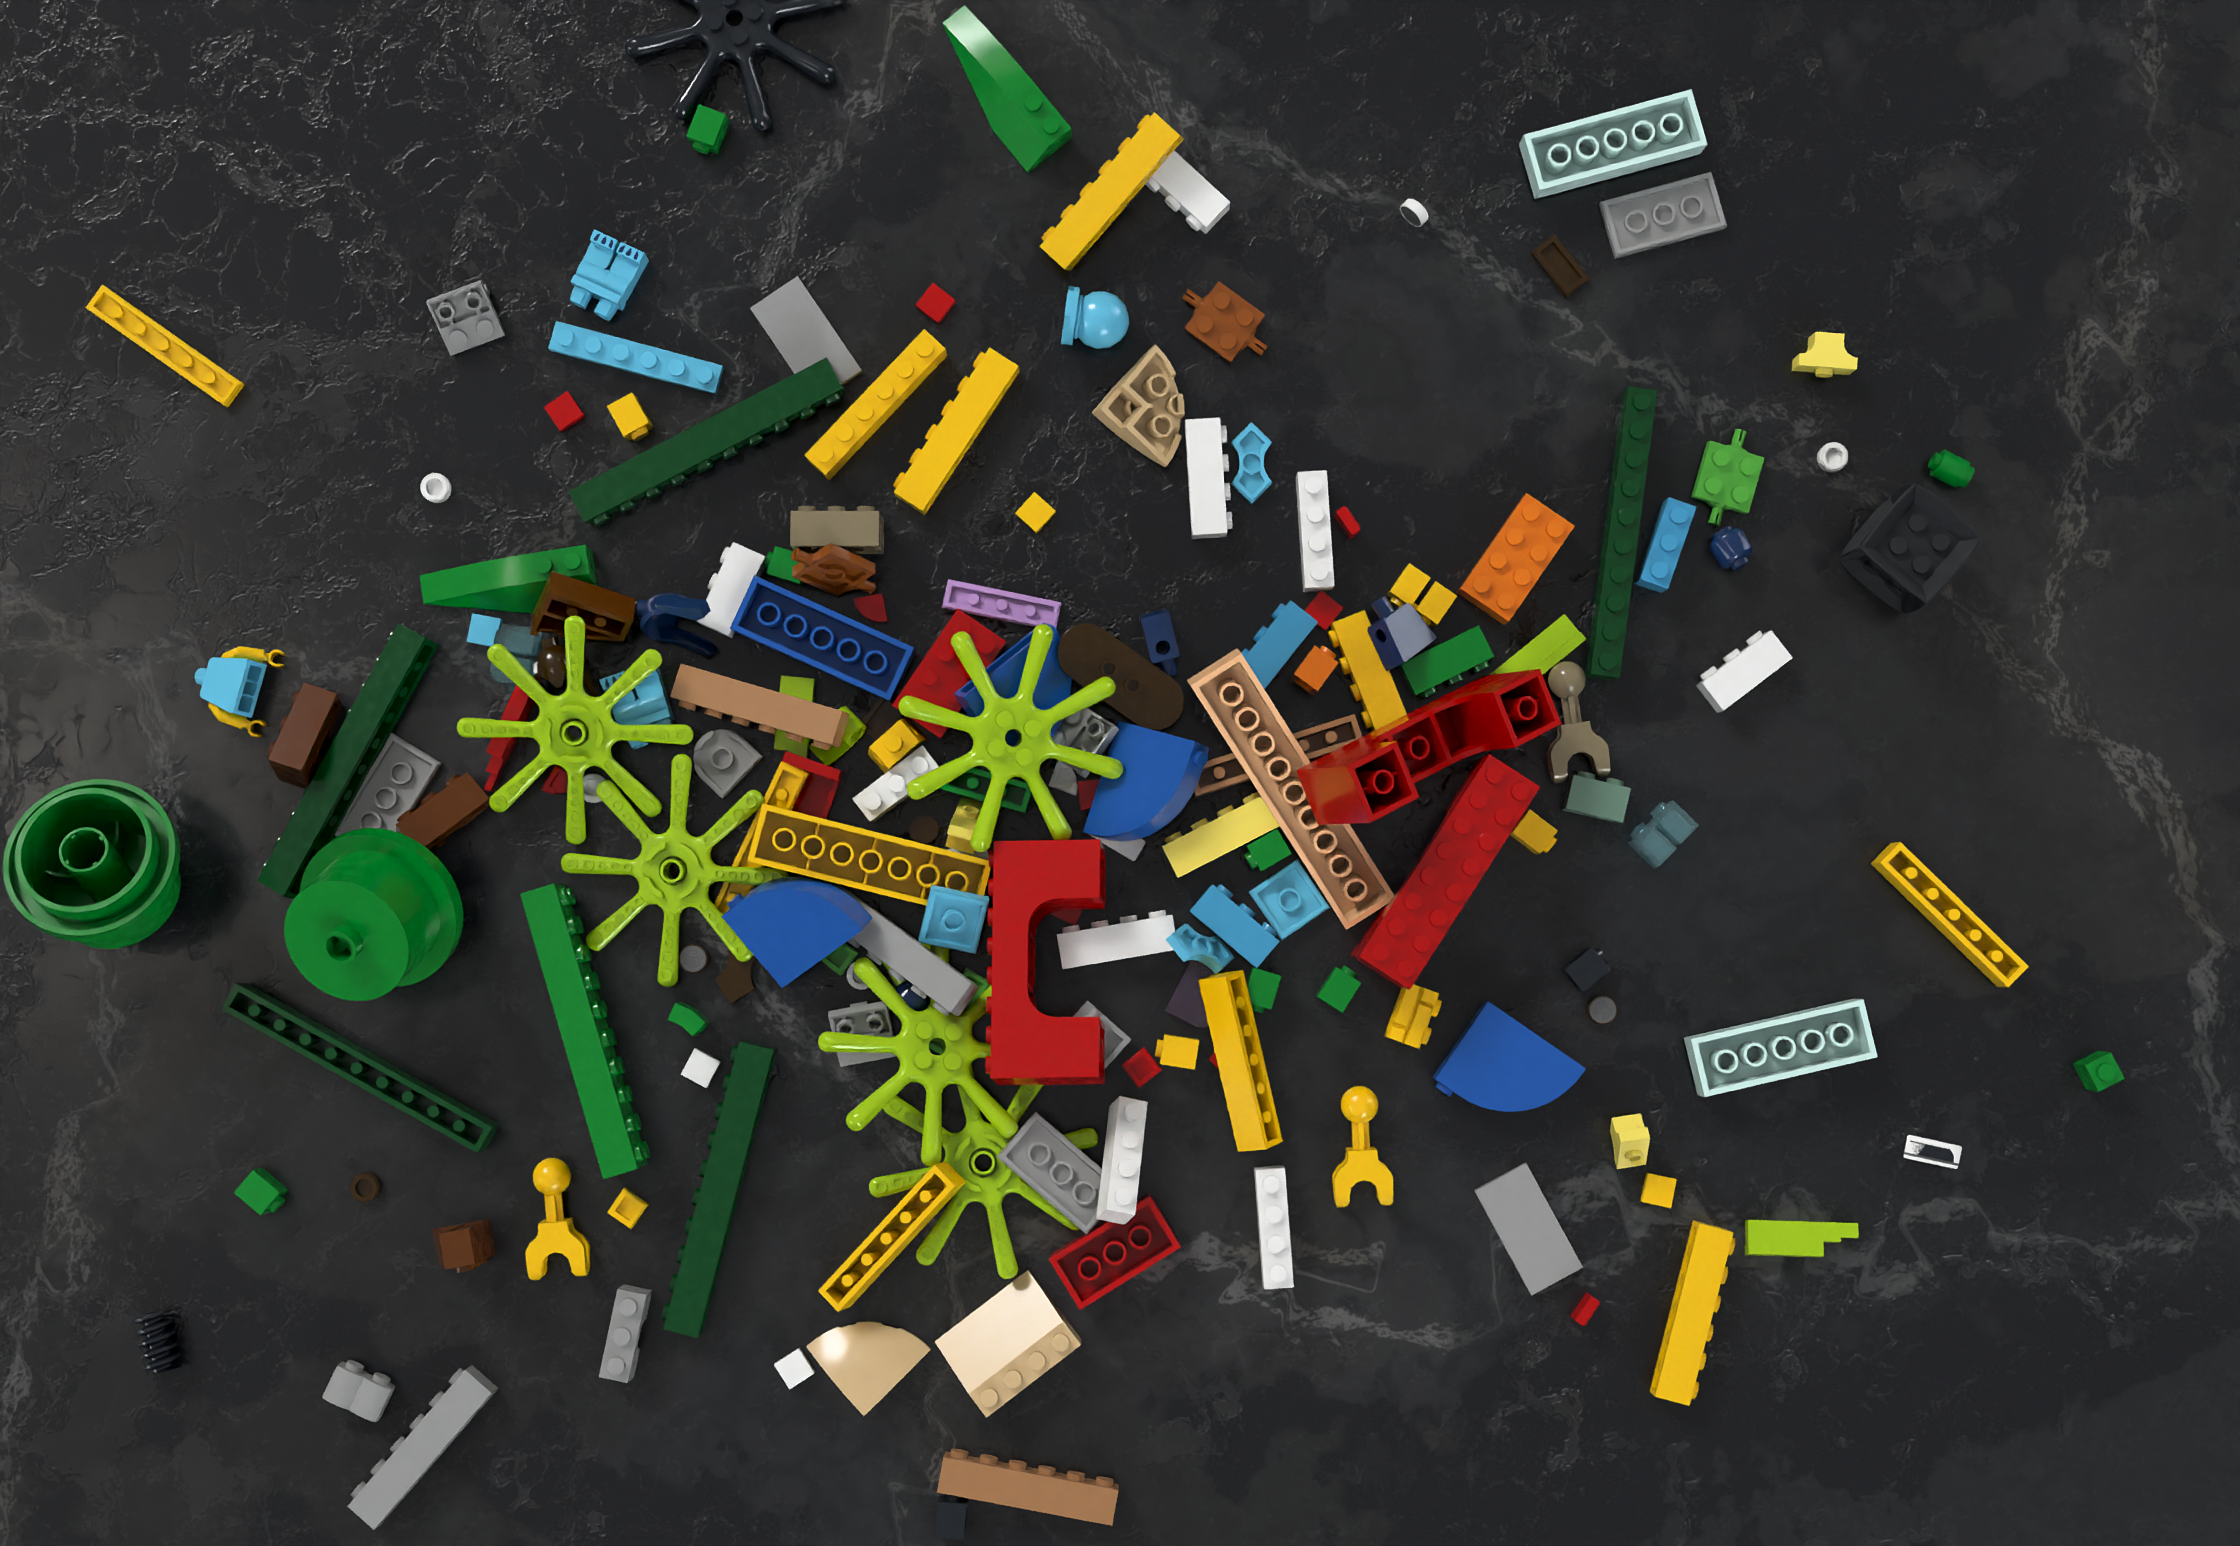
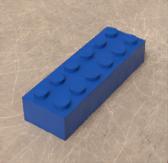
[730,575,916,703]

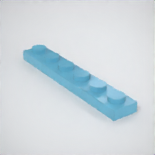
[548,321,724,395]

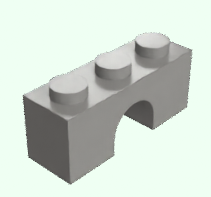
[599,1284,652,1383]

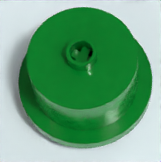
[2,779,181,949]
[284,828,463,1001]

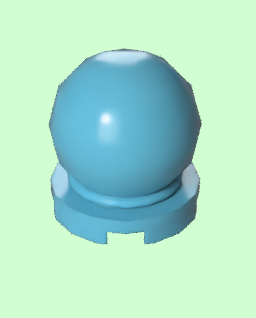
[1061,286,1129,349]

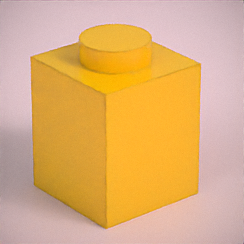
[607,392,654,441]
[1510,809,1558,855]
[1155,1034,1199,1070]

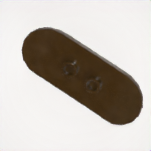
[1057,623,1184,730]

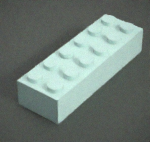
[1519,89,1707,199]
[1684,998,1878,1097]

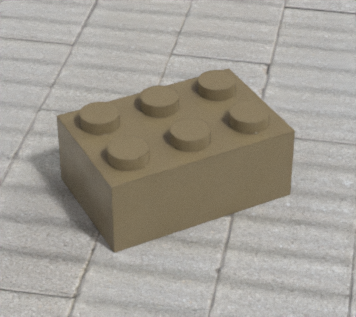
[790,506,884,554]

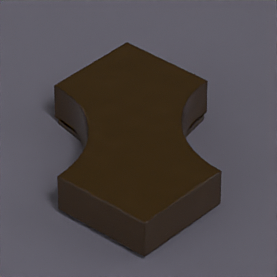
[715,949,756,1004]

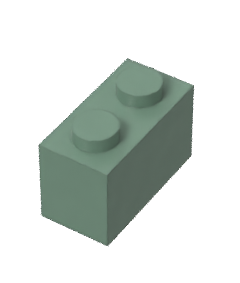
[1561,771,1631,823]

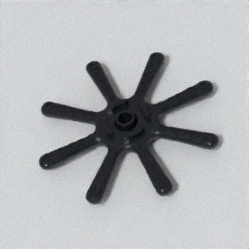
[624,0,846,131]

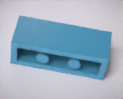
[1634,497,1696,593]
[1242,600,1318,690]
[1189,884,1280,968]

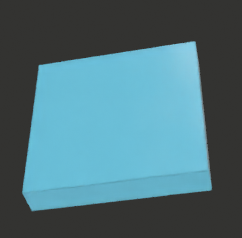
[1249,859,1330,940]
[918,885,989,954]

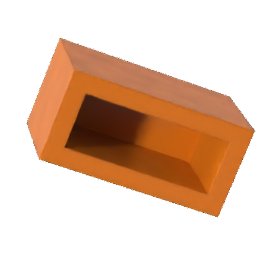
[1291,645,1338,696]

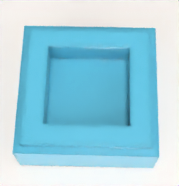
[466,613,503,647]

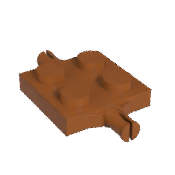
[1182,281,1268,363]
[791,543,876,597]

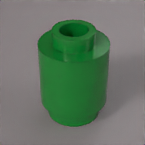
[1928,449,1975,488]

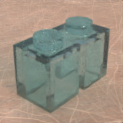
[490,623,542,686]
[1628,801,1699,868]

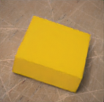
[1015,492,1056,534]
[1640,1172,1677,1208]
[607,1187,649,1229]

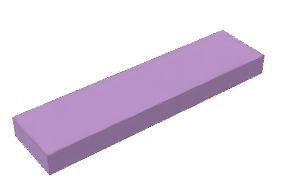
[942,579,1062,629]

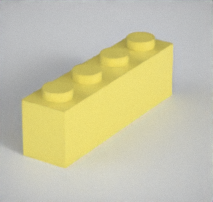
[1162,792,1280,878]

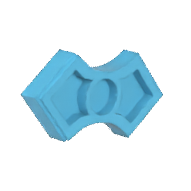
[1231,422,1272,505]
[1166,923,1234,974]

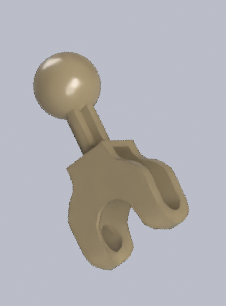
[1546,661,1610,784]

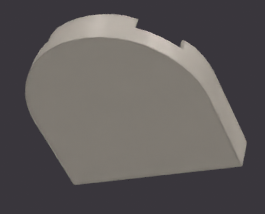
[693,729,764,799]

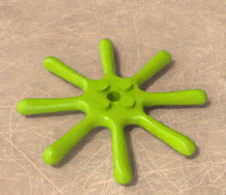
[457,615,693,845]
[898,624,1123,852]
[561,754,789,987]
[818,945,1019,1167]
[869,1064,1099,1279]

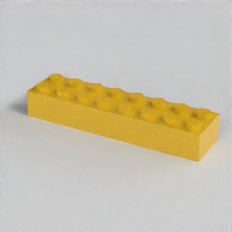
[747,803,991,906]

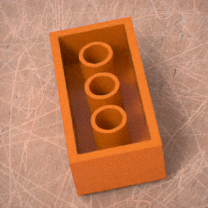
[1457,493,1574,625]

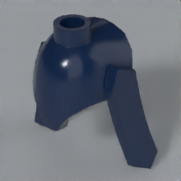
[637,593,717,659]

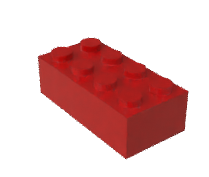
[891,609,1006,738]
[1049,1193,1181,1310]

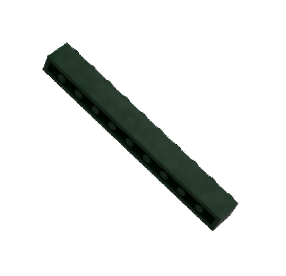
[568,357,846,526]
[1585,386,1657,681]
[257,623,439,899]
[221,983,500,1153]
[661,1040,777,1338]

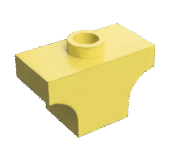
[1792,332,1858,378]
[946,797,983,854]
[1610,1113,1650,1169]

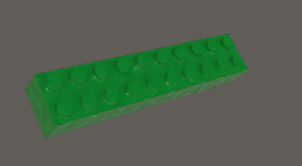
[520,883,650,1179]

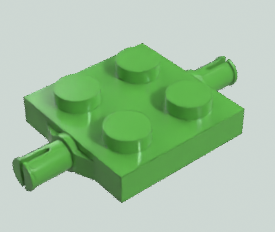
[1691,429,1764,526]

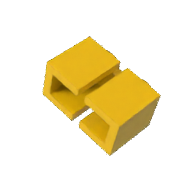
[1387,563,1457,628]

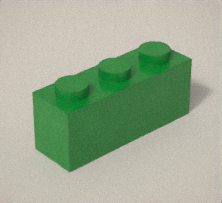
[1398,625,1495,699]
[940,761,1032,814]

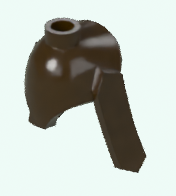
[533,637,604,716]

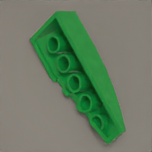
[942,5,1072,173]
[419,545,597,614]

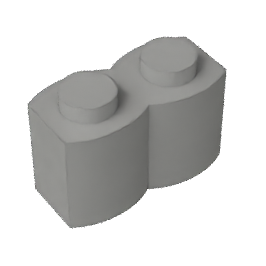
[322,1360,396,1422]

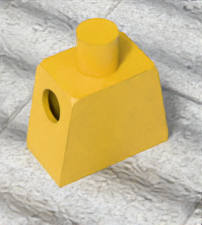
[868,718,928,773]

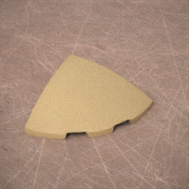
[1092,344,1185,467]
[806,1321,931,1416]

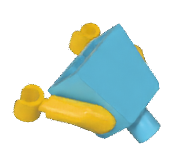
[194,646,286,737]

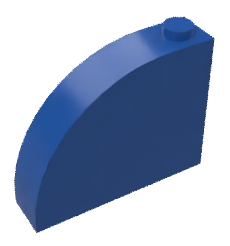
[954,622,1071,746]
[1083,721,1209,842]
[721,877,873,988]
[1432,1001,1586,1112]

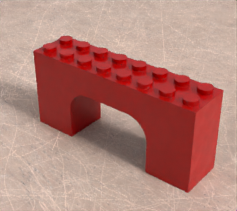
[1296,669,1562,825]
[1350,754,1540,990]
[985,839,1106,1085]

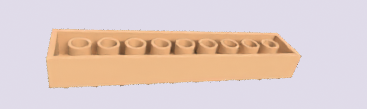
[1187,649,1395,930]

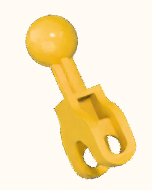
[1332,1086,1393,1208]
[525,1158,590,1280]

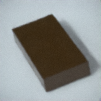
[1531,234,1590,298]
[861,687,902,741]

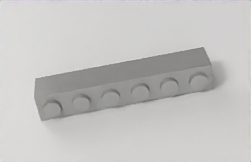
[835,884,980,1016]
[347,1365,498,1530]

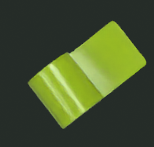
[809,706,867,766]

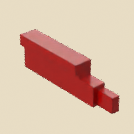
[484,685,535,792]

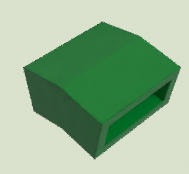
[668,1002,711,1037]

